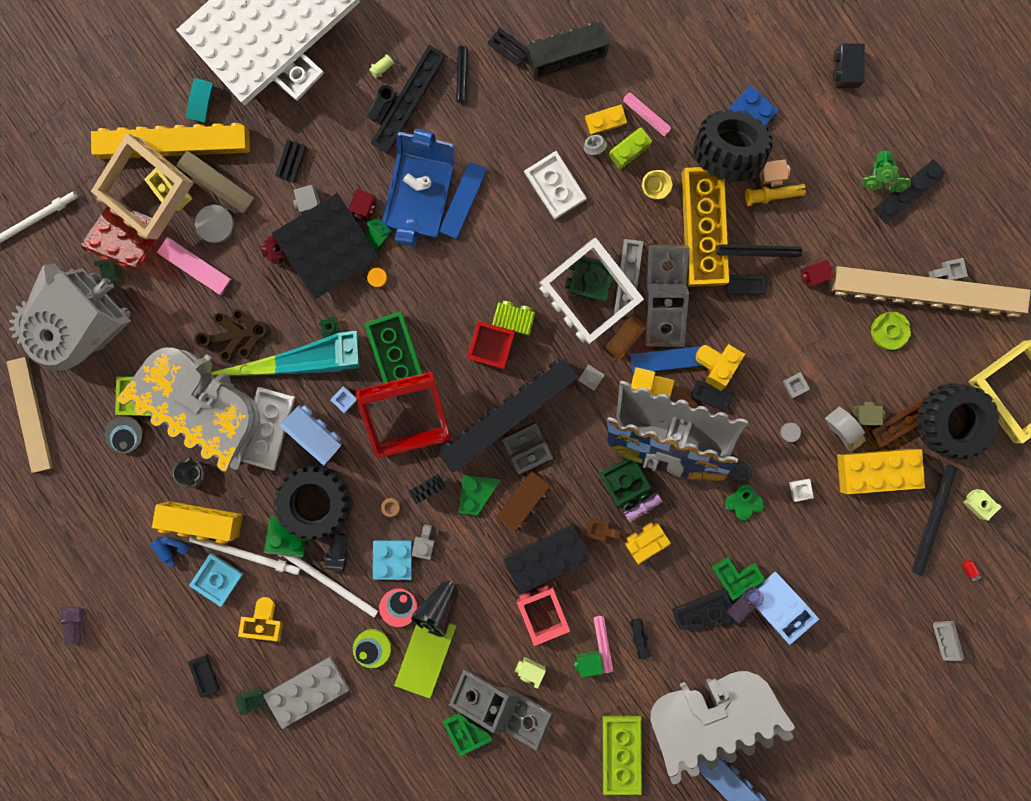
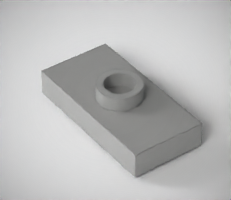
[933,621,964,661]

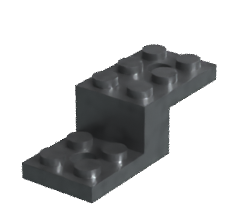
[645,245,689,347]

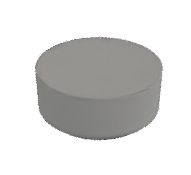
[780,423,801,442]

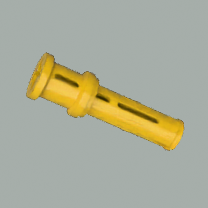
[745,184,806,206]

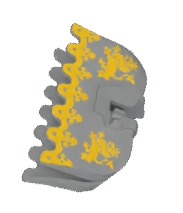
[116,348,260,471]

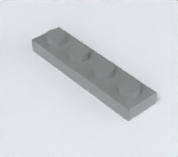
[614,239,643,318]

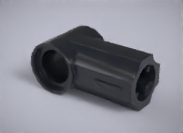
[366,85,397,125]
[324,533,348,573]

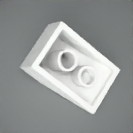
[273,53,324,101]

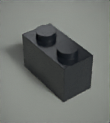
[833,43,865,88]

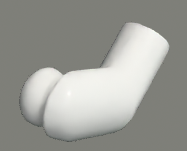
[403,173,431,191]

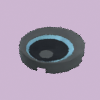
[104,415,144,454]

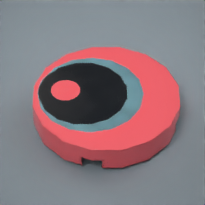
[379,588,418,627]

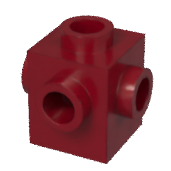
[261,236,288,264]

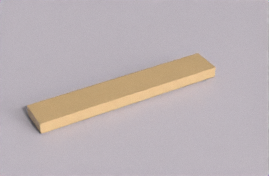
[6,357,53,473]

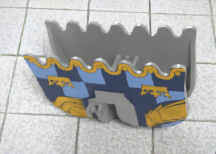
[607,381,748,481]

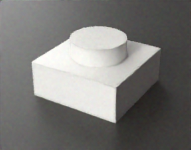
[789,479,814,502]

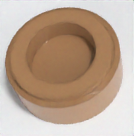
[381,498,401,517]

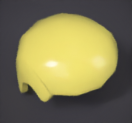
[642,170,673,199]

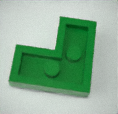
[711,557,766,600]

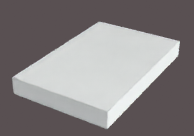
[524,151,587,220]

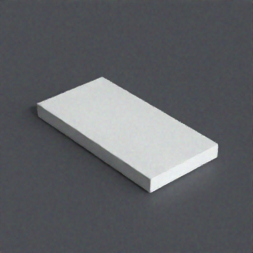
[242,387,296,471]

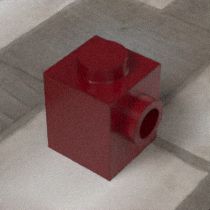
[348,188,377,221]

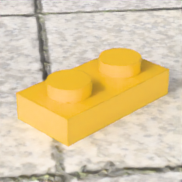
[585,104,627,136]

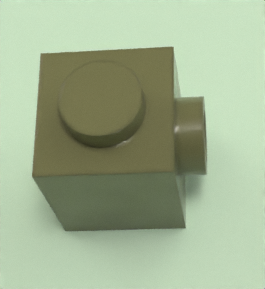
[853,402,885,425]

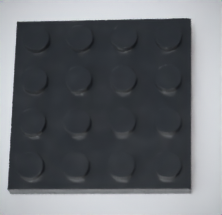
[271,192,380,300]

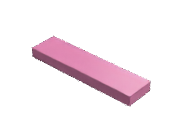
[157,237,232,295]

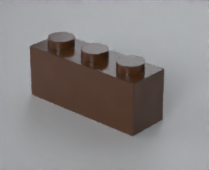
[497,470,551,531]

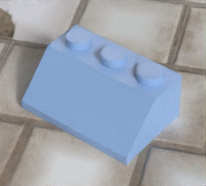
[279,405,342,465]

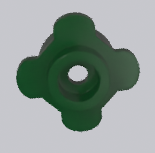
[319,316,341,338]

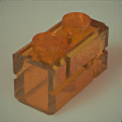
[605,315,647,359]

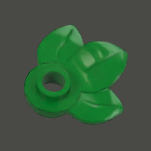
[725,484,764,522]

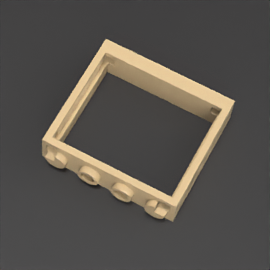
[91,133,194,239]

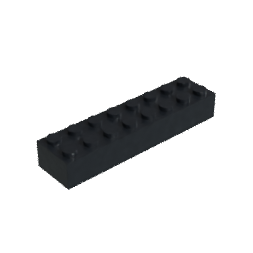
[439,359,578,472]

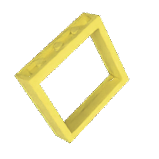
[968,340,1031,443]

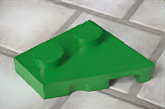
[458,474,500,515]
[264,516,306,558]
[443,712,493,756]

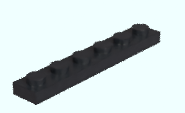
[371,45,446,154]

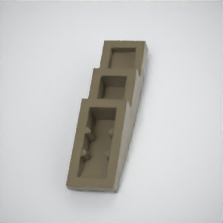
[176,151,255,214]

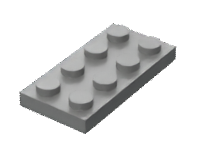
[263,656,350,729]

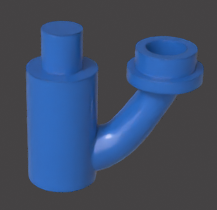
[150,537,191,568]

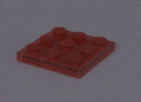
[81,205,156,271]

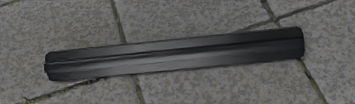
[716,244,802,258]

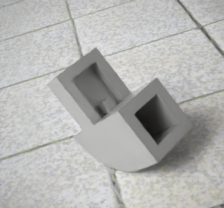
[825,406,866,452]

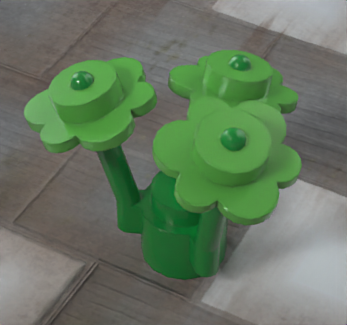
[862,151,911,192]

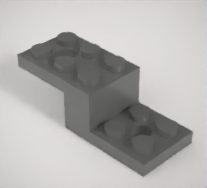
[449,670,554,751]

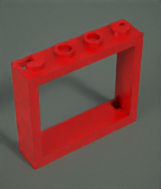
[356,371,451,458]

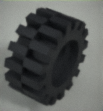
[409,474,446,504]

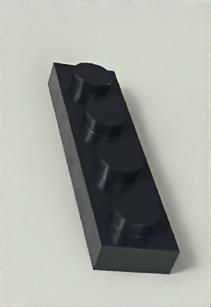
[873,159,946,224]

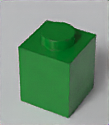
[574,650,604,678]

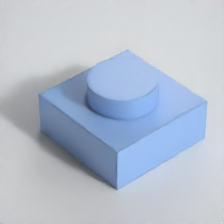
[330,386,357,413]

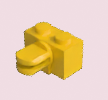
[696,344,745,391]
[238,597,283,642]

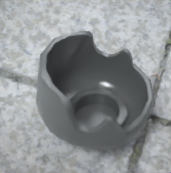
[173,459,206,488]

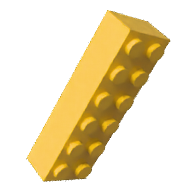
[681,167,729,287]

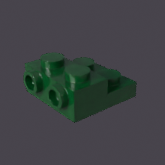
[564,256,612,302]
[599,458,652,510]

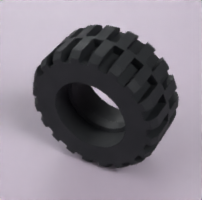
[693,110,773,183]
[916,383,999,460]
[274,465,352,541]

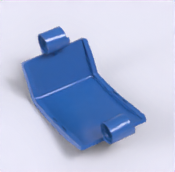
[382,129,455,247]

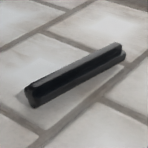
[456,45,468,103]

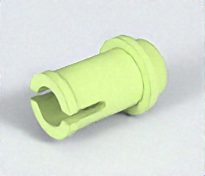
[369,54,394,79]

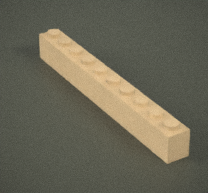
[829,266,1031,317]

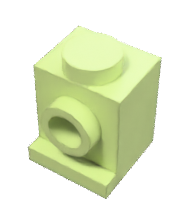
[963,489,1001,521]
[515,657,546,689]

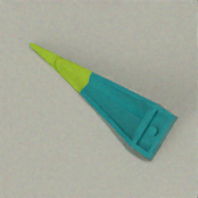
[211,331,360,377]

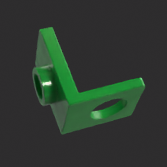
[365,218,392,250]

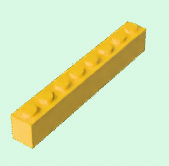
[91,123,250,159]

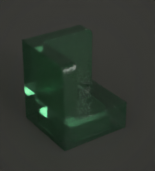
[94,258,124,282]
[236,686,267,716]

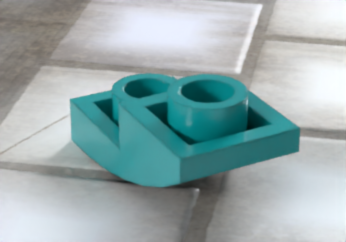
[186,78,214,123]

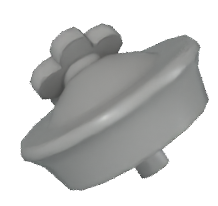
[584,135,607,155]

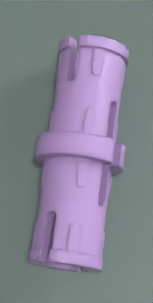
[624,492,662,523]

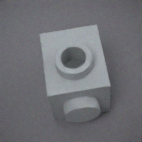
[293,185,320,214]

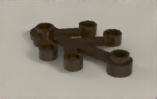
[194,309,270,362]

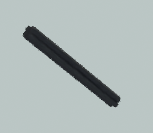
[912,465,957,575]

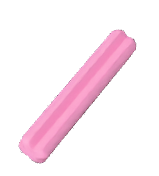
[623,92,671,136]
[594,616,613,673]

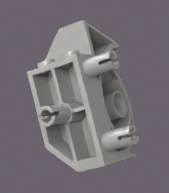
[19,263,131,371]

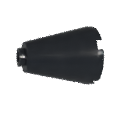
[411,581,459,637]

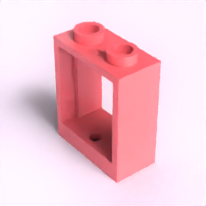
[517,584,570,646]

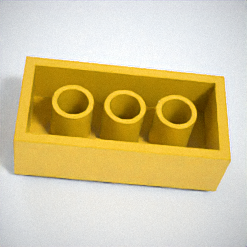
[837,448,925,494]
[152,501,244,544]

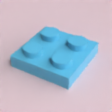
[373,540,412,580]
[189,553,244,607]

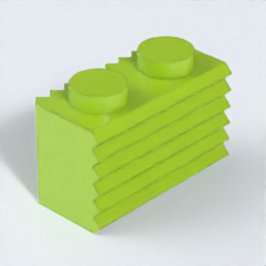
[609,127,652,170]
[492,300,535,336]

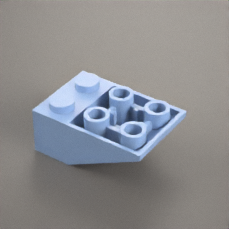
[746,572,819,645]

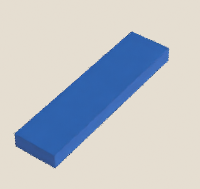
[439,161,487,240]
[630,346,703,373]

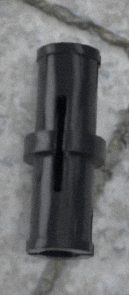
[630,618,650,659]

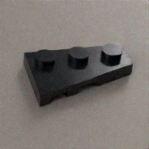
[671,588,739,629]

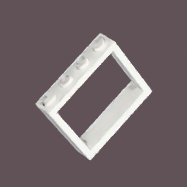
[539,238,644,344]

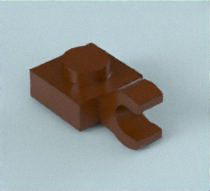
[586,518,621,541]

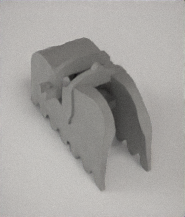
[651,671,795,785]

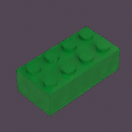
[364,311,423,383]

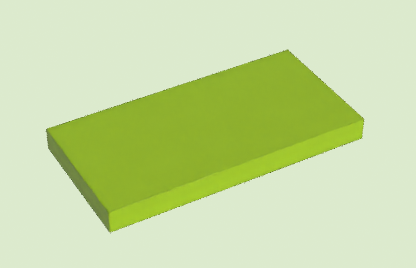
[394,623,456,699]
[603,716,642,795]

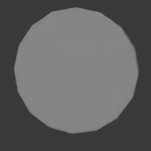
[195,205,235,244]

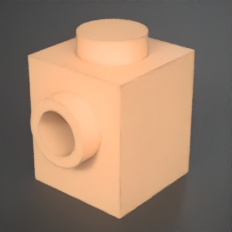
[760,159,790,187]

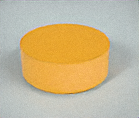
[367,268,387,288]

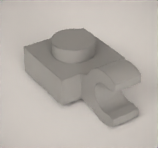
[928,258,968,280]
[411,524,435,560]

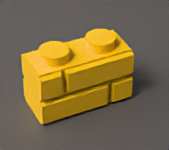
[625,522,671,565]

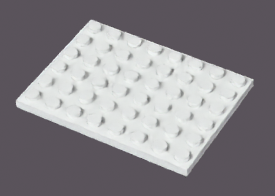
[176,0,360,106]

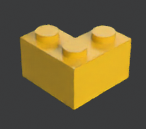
[631,368,674,397]

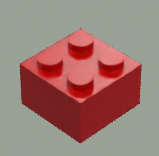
[467,321,515,370]

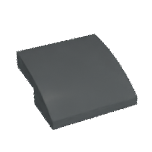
[501,421,553,475]

